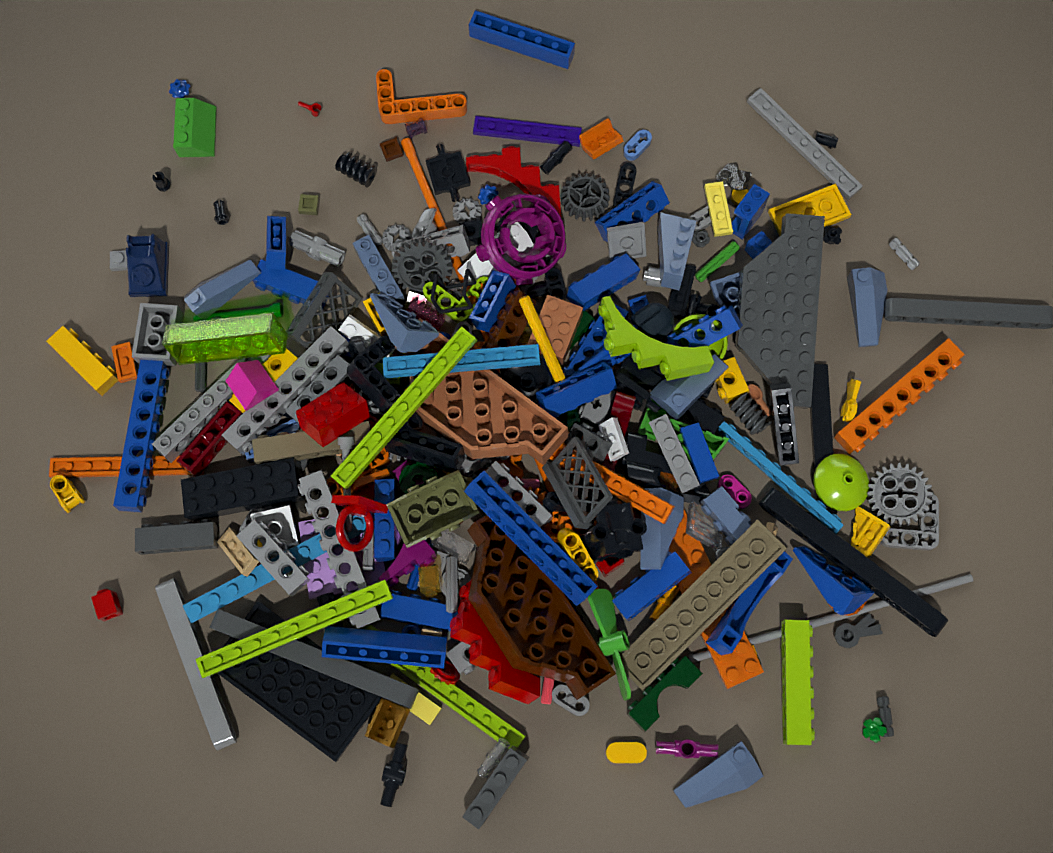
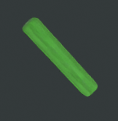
[695,241,740,282]

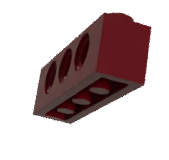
[176,402,243,477]

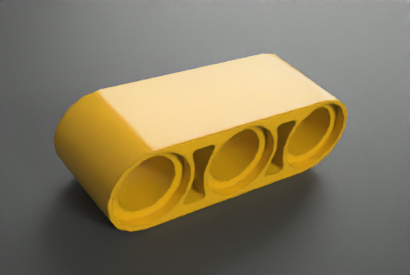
[557,528,598,582]

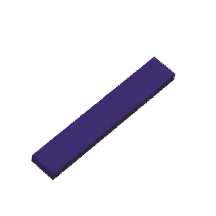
[473,116,582,147]

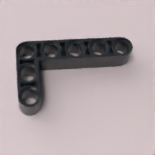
[347,335,423,431]

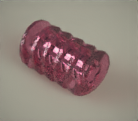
[406,297,445,331]

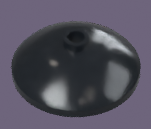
[498,354,553,404]

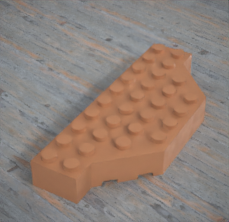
[395,318,568,465]

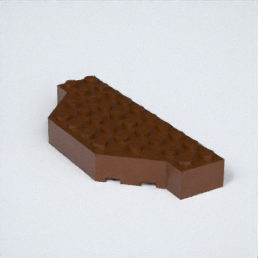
[467,515,616,700]

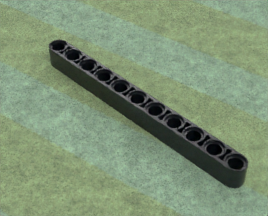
[758,488,948,637]

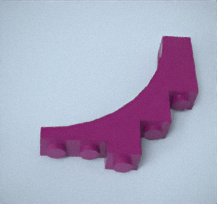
[378,460,437,587]

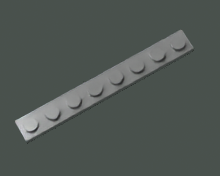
[747,88,863,200]

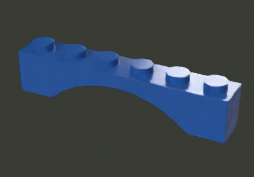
[706,552,793,655]

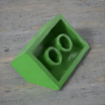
[173,98,217,157]

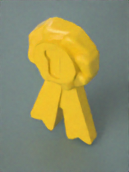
[840,379,861,422]

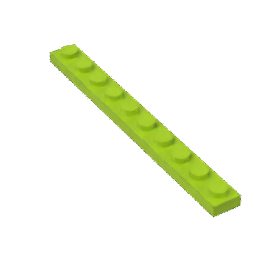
[331,326,477,490]
[195,580,393,678]
[355,624,526,750]

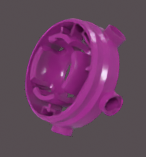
[476,194,567,286]

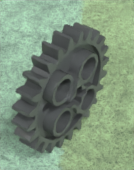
[392,238,453,294]

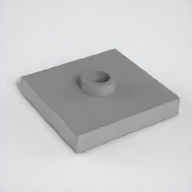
[607,222,646,263]

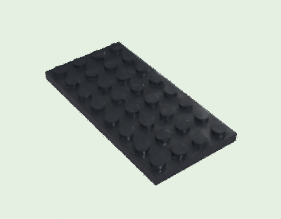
[217,601,382,762]

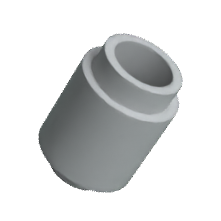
[643,267,664,288]

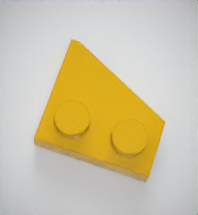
[851,506,890,558]

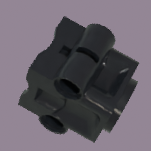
[580,501,647,563]

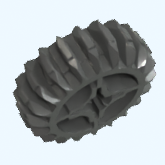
[560,173,610,222]

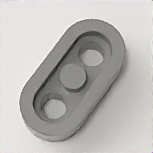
[552,685,590,716]

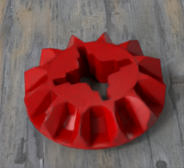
[430,660,460,685]

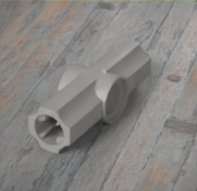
[289,230,346,267]

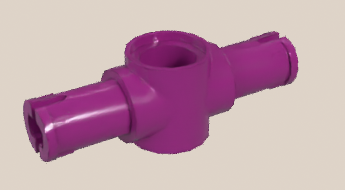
[656,739,718,759]

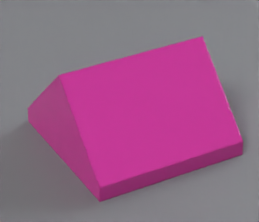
[226,360,279,411]

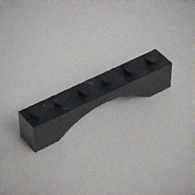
[615,357,725,435]

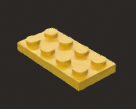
[768,184,851,236]

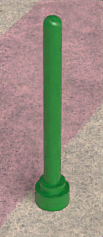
[193,302,283,322]

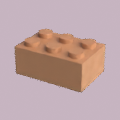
[527,295,583,366]

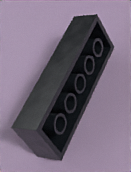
[181,457,305,521]

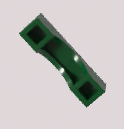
[627,656,703,732]

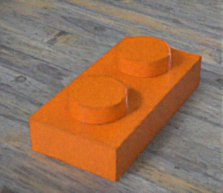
[111,342,138,383]

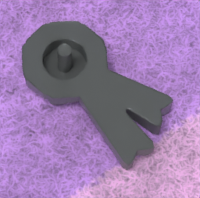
[834,614,883,649]

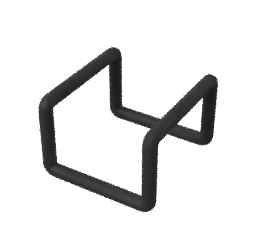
[430,269,476,314]

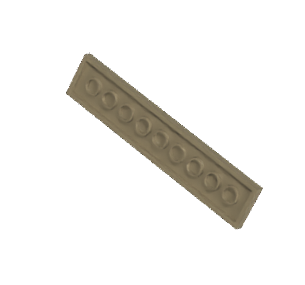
[620,519,787,691]

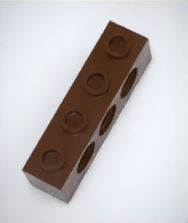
[481,290,537,349]

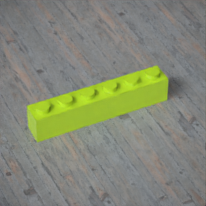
[781,620,815,745]

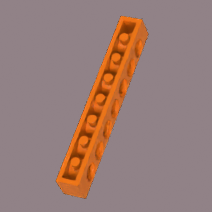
[834,338,965,455]

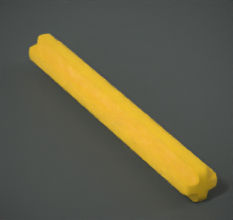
[519,295,566,384]

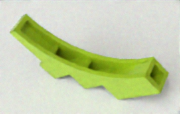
[598,296,714,381]

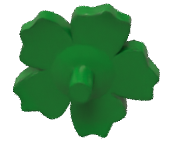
[863,717,888,743]

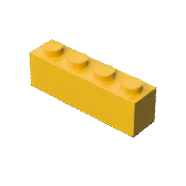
[46,326,118,396]

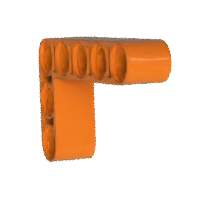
[376,69,467,124]

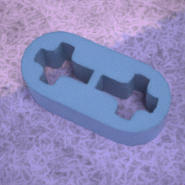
[623,130,652,161]

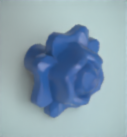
[169,79,190,98]
[478,185,499,205]

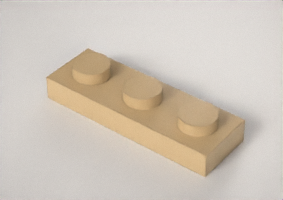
[217,527,259,577]

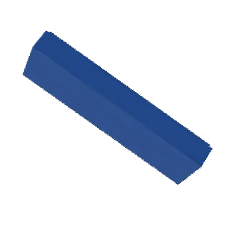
[680,422,719,484]

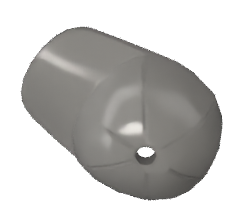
[411,208,437,239]

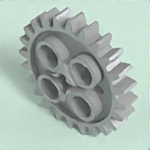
[867,463,933,526]

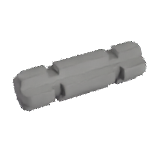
[357,214,383,247]
[889,238,920,270]

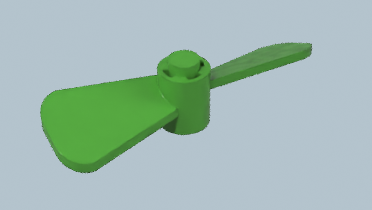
[588,589,631,701]

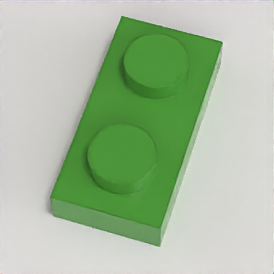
[637,399,667,441]

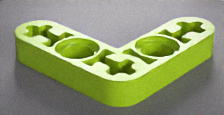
[423,277,489,323]

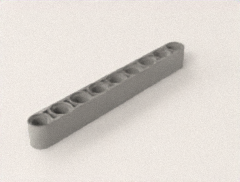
[155,578,237,751]

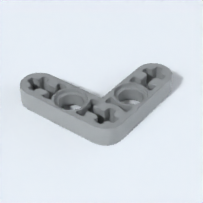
[880,494,939,550]

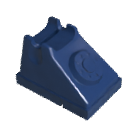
[126,234,169,297]

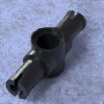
[380,742,408,807]

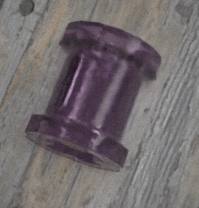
[405,118,427,139]

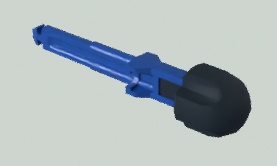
[570,303,674,377]

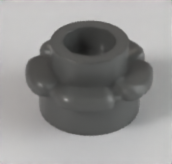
[692,230,710,248]

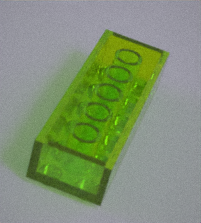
[162,312,288,365]

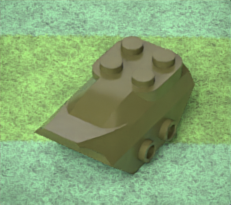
[386,470,479,548]

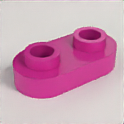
[717,475,752,509]

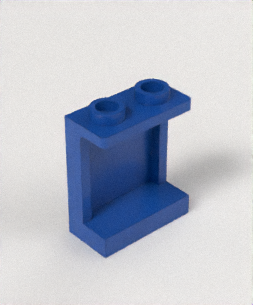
[732,184,770,240]

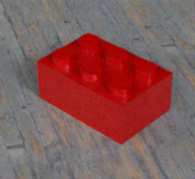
[296,382,370,447]

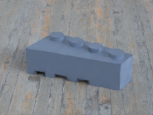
[657,212,696,290]
[700,486,751,546]

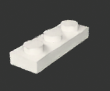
[338,314,395,362]

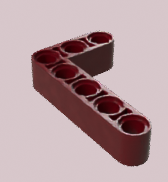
[588,391,636,497]

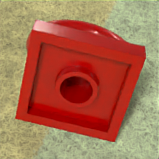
[331,495,388,552]

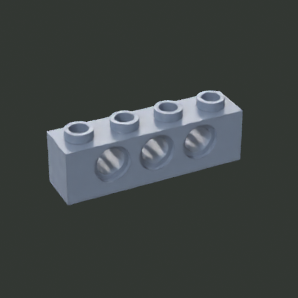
[353,235,406,305]

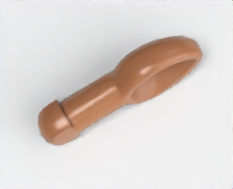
[747,384,772,417]

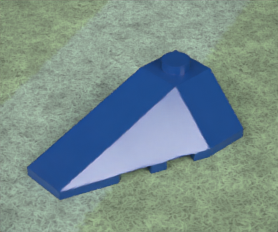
[793,546,874,615]

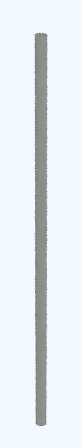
[688,574,973,663]

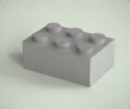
[132,303,184,366]

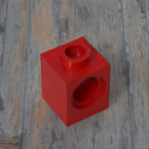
[91,589,123,622]

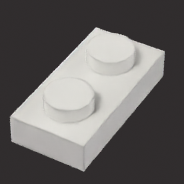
[598,417,629,461]

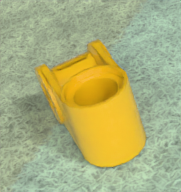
[50,475,85,513]

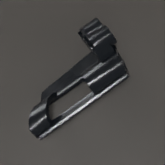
[620,431,710,505]

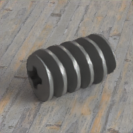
[730,392,772,435]

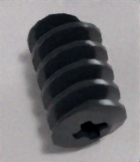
[335,152,376,188]

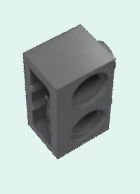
[564,422,613,463]

